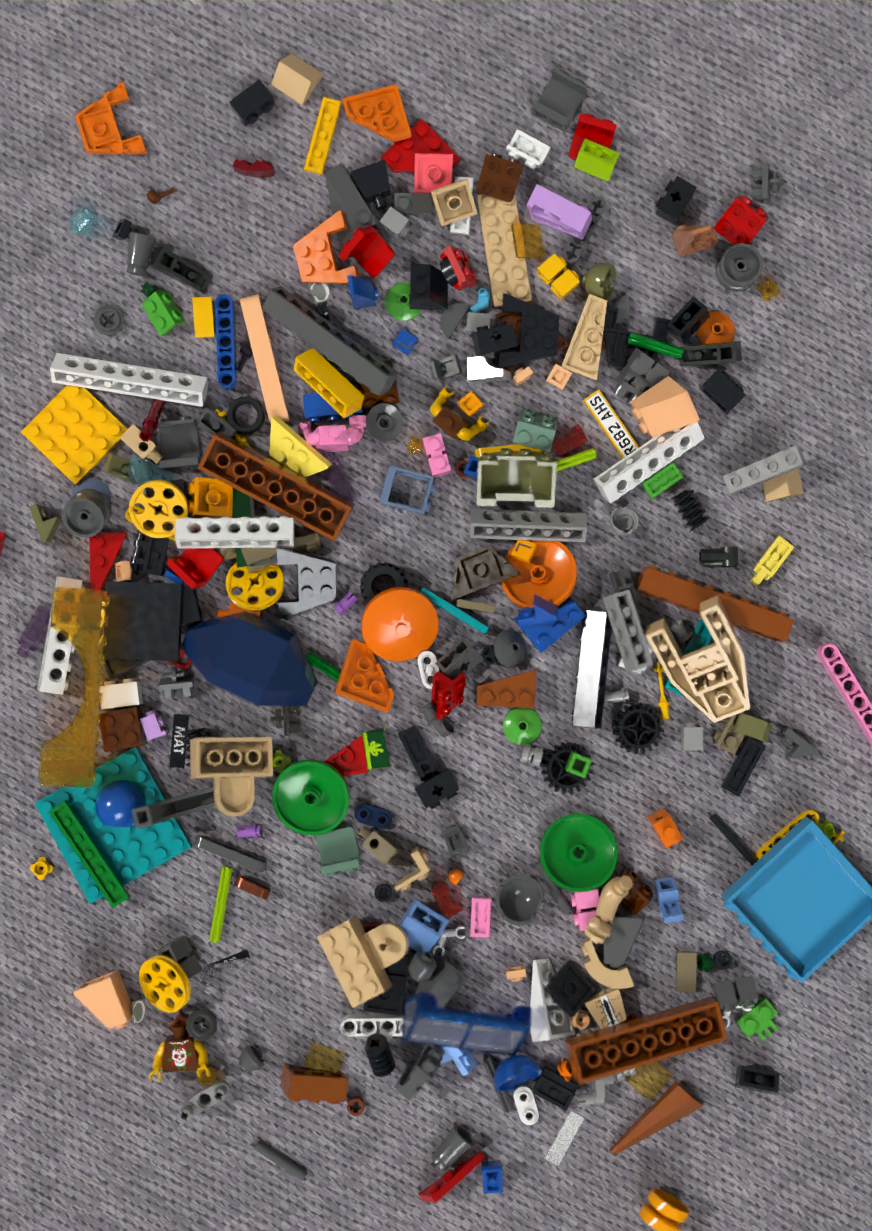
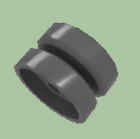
[716,243,763,292]
[62,489,112,538]

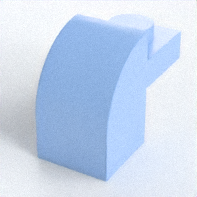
[432,1036,477,1076]

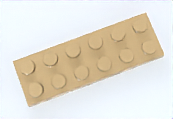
[477,194,532,308]

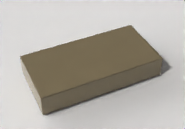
[456,599,495,614]
[676,951,697,992]

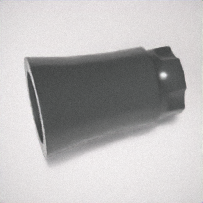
[127,232,156,276]
[432,1125,474,1170]

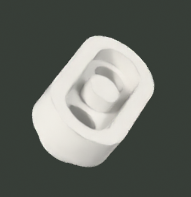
[418,651,439,689]
[513,1085,539,1125]

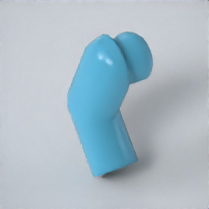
[469,288,490,313]

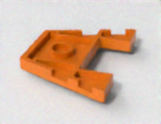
[75,82,147,154]
[293,210,359,284]

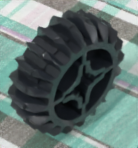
[612,702,664,754]
[541,742,593,794]

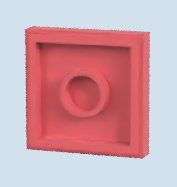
[414,153,453,193]

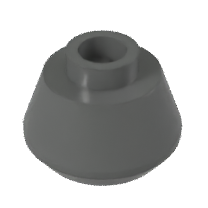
[239,1046,264,1072]

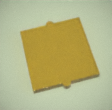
[511,222,545,260]
[304,1042,344,1072]
[626,1062,672,1102]

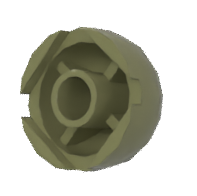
[582,263,616,302]

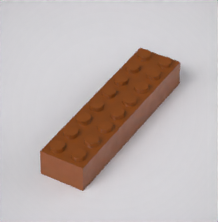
[198,432,355,542]
[635,565,794,642]
[565,997,728,1084]

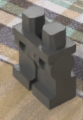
[613,347,671,405]
[394,1044,445,1101]

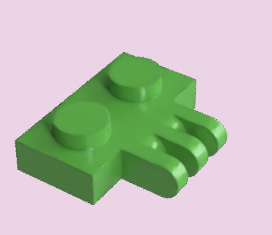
[735,997,779,1041]

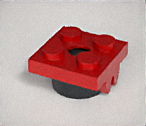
[440,245,478,291]

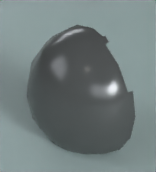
[495,875,545,926]

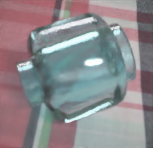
[69,207,98,236]
[126,456,155,486]

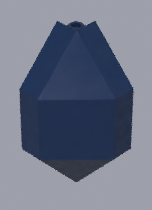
[181,611,318,706]

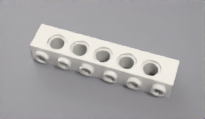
[594,422,705,504]
[175,516,295,549]
[37,577,85,695]

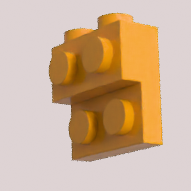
[188,477,233,519]

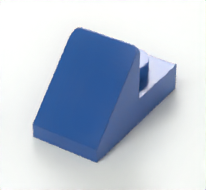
[518,594,558,627]
[481,1160,503,1194]

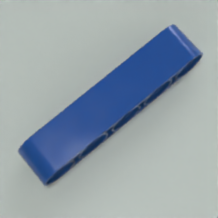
[215,294,237,391]

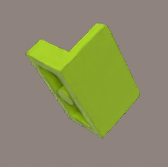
[574,139,620,181]

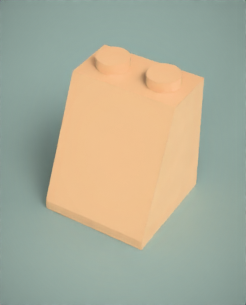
[630,376,700,438]
[73,969,132,1029]

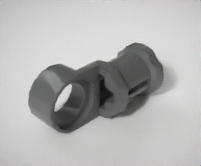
[418,701,454,738]

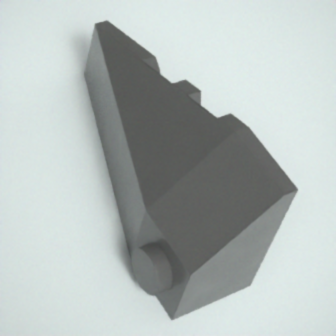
[402,955,467,1042]

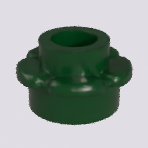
[141,282,157,297]
[697,953,714,973]

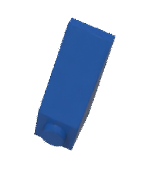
[347,275,379,309]

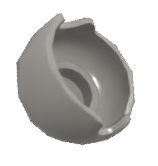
[610,506,639,536]

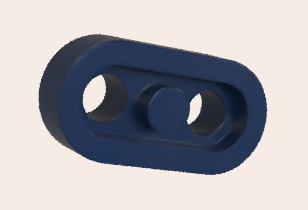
[354,803,392,829]

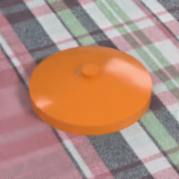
[501,540,577,609]
[361,587,439,662]

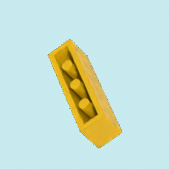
[294,348,364,418]

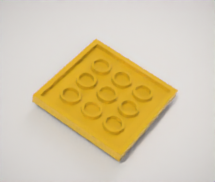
[21,385,127,485]

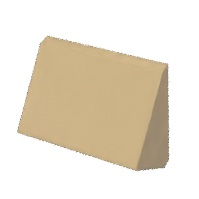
[271,54,323,106]
[431,178,477,226]
[762,469,804,502]

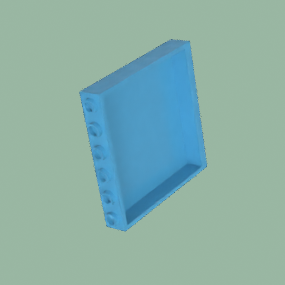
[721,817,872,983]

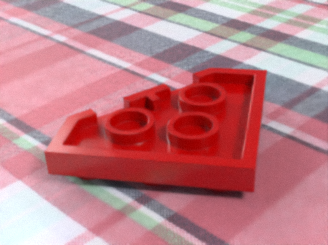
[381,118,461,173]

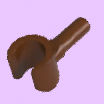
[147,188,175,204]

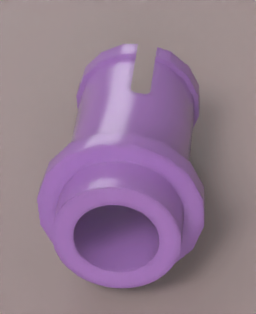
[333,591,358,615]
[237,823,262,839]

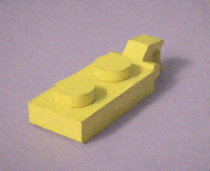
[750,536,794,586]

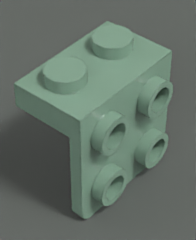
[513,409,558,452]
[316,826,361,877]

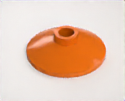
[697,312,735,344]

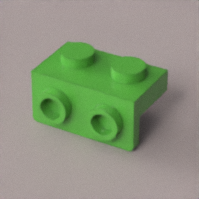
[141,290,186,336]

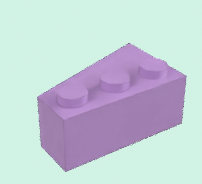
[527,184,593,240]

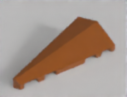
[610,1081,703,1155]

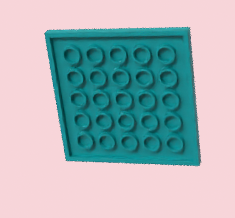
[34,747,192,904]

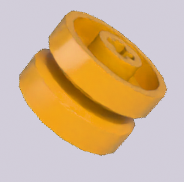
[639,1187,690,1231]

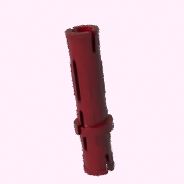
[139,399,166,442]

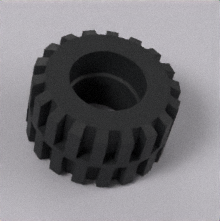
[360,562,408,604]

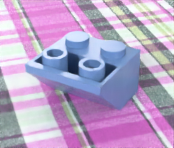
[399,900,449,952]

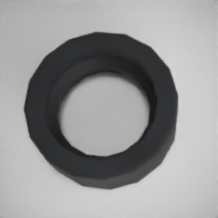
[227,396,265,434]

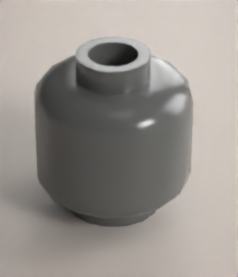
[408,951,437,982]

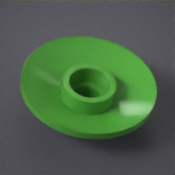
[385,283,421,321]
[503,707,542,745]

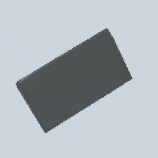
[195,407,237,439]

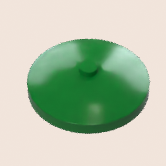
[272,759,350,835]
[539,814,618,892]

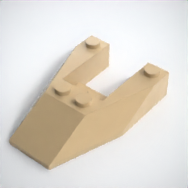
[646,596,750,723]

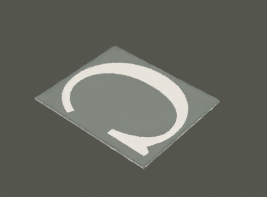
[308,283,333,305]
[132,998,145,1025]

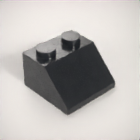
[409,264,448,311]

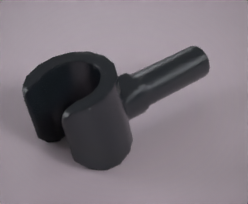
[237,344,253,372]

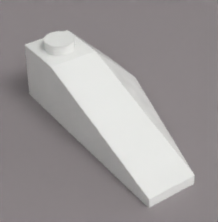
[529,958,575,1042]

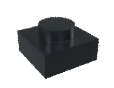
[112,219,132,240]

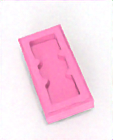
[470,897,491,938]

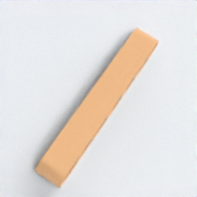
[240,294,290,424]

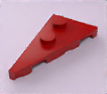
[89,532,127,600]
[324,736,369,776]
[418,1151,486,1203]

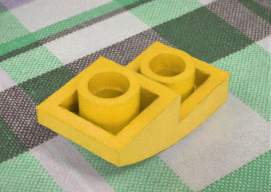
[192,296,214,338]

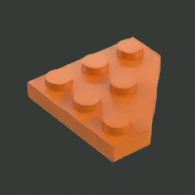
[342,84,412,142]
[334,639,394,713]

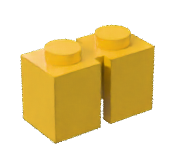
[536,253,580,301]

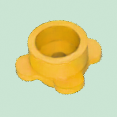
[30,856,54,880]

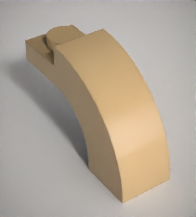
[581,937,634,989]

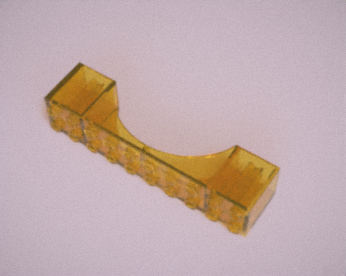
[38,587,110,788]

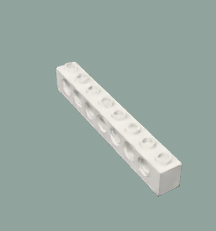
[50,353,208,407]

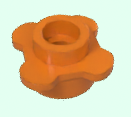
[558,1058,573,1082]

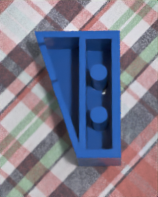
[513,597,585,653]

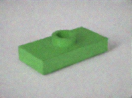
[641,462,684,499]

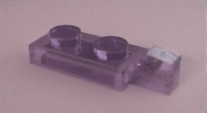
[322,451,357,501]
[16,605,51,658]

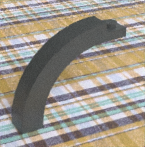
[132,786,216,829]

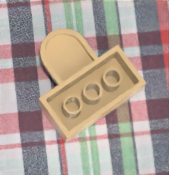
[190,737,273,817]
[317,916,409,1008]

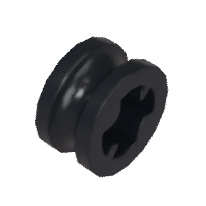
[374,883,392,902]
[713,950,732,969]

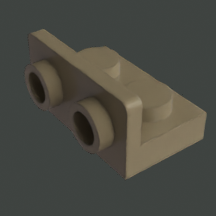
[713,714,745,755]

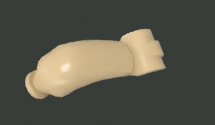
[584,875,633,944]

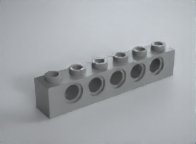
[470,509,587,542]

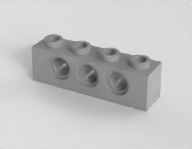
[723,446,807,494]
[603,590,653,672]

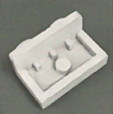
[506,129,551,169]

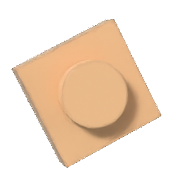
[546,364,572,390]
[512,366,533,387]
[115,561,132,582]
[505,965,526,982]

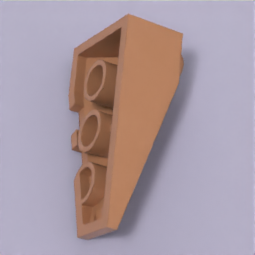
[672,224,719,257]

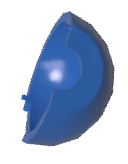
[95,780,145,827]
[493,1055,542,1092]

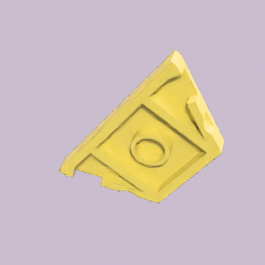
[269,415,332,477]

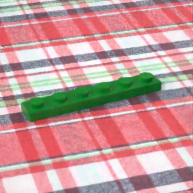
[48,800,130,909]

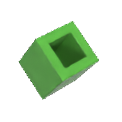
[565,751,592,778]

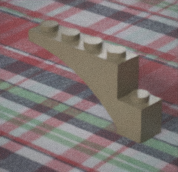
[213,530,321,573]

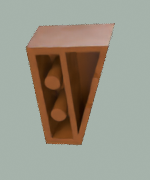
[476,669,536,708]
[280,1063,349,1104]

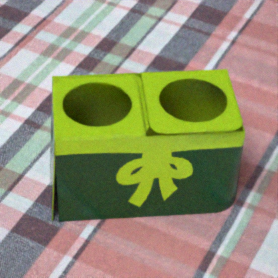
[362,727,391,769]

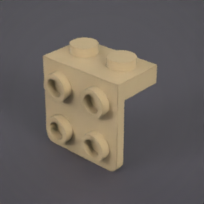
[395,845,431,891]

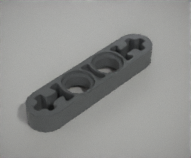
[562,196,606,265]
[194,835,267,872]

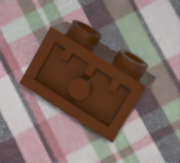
[618,867,653,915]

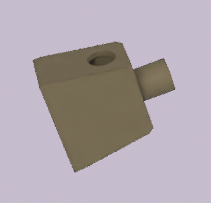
[358,826,403,866]

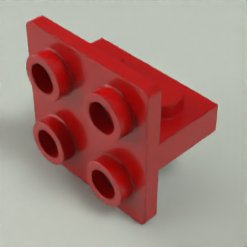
[431,671,466,721]

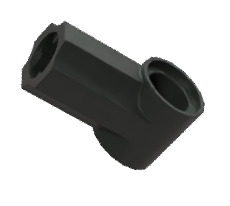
[699,547,738,567]

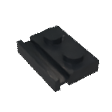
[531,1066,579,1111]

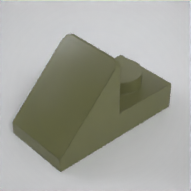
[103,453,144,484]
[29,504,62,544]
[733,713,773,743]

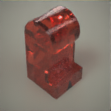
[551,424,588,457]
[432,881,463,919]

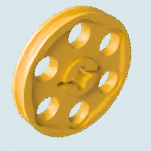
[129,480,188,538]
[226,562,284,611]
[139,955,191,1013]

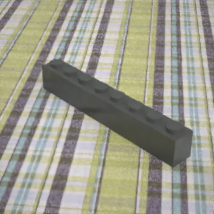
[262,286,398,396]

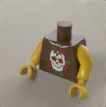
[430,386,489,441]
[149,1024,211,1083]

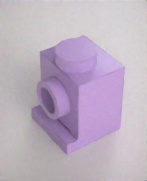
[140,710,169,741]

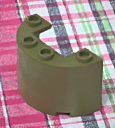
[477,448,557,508]

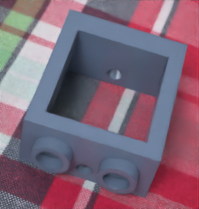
[380,465,437,516]

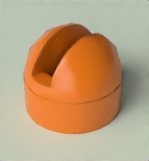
[448,869,465,885]

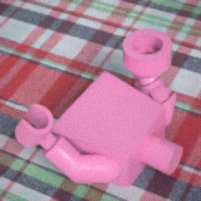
[299,415,367,452]

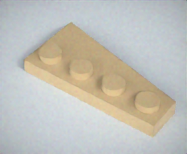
[561,294,607,381]

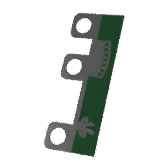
[233,488,277,568]

